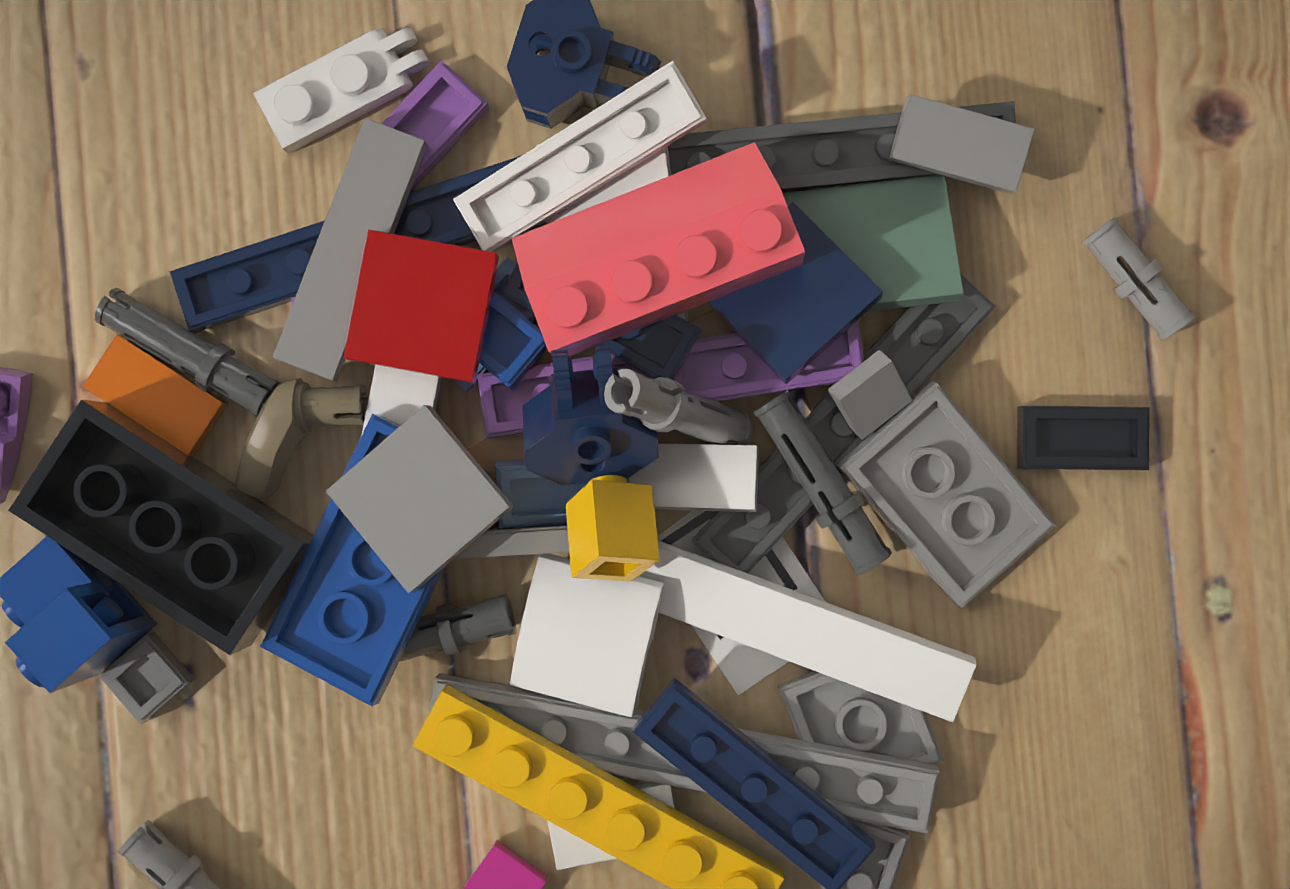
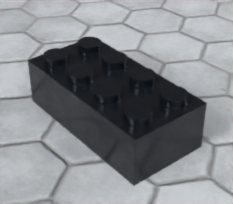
[8,399,313,655]

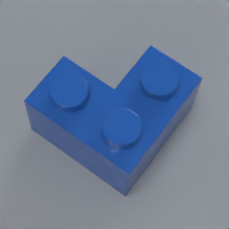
[0,536,157,693]

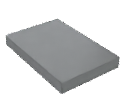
[835,381,1056,609]

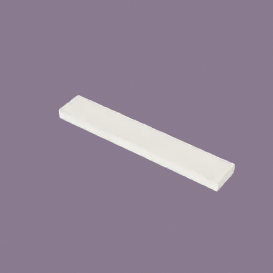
[639,541,977,722]

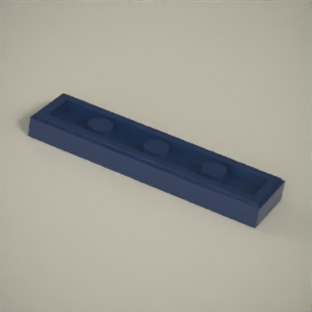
[633,677,876,889]

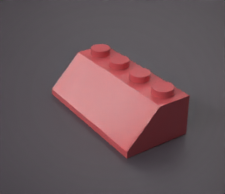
[512,142,805,356]

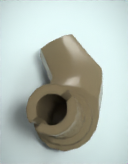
[235,378,368,500]

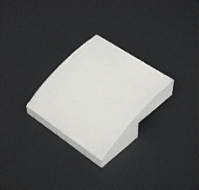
[510,553,664,718]

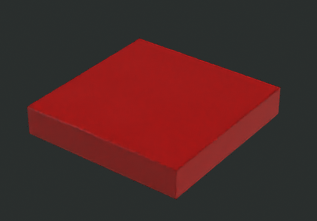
[343,229,500,384]

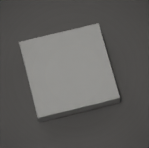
[326,405,514,593]
[777,671,944,764]

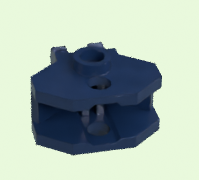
[507,0,661,129]
[522,345,659,485]

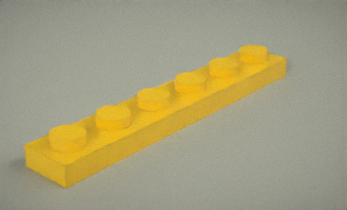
[412,684,784,889]

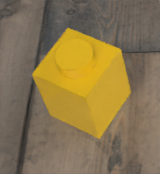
[566,475,660,581]

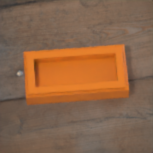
[82,334,229,456]

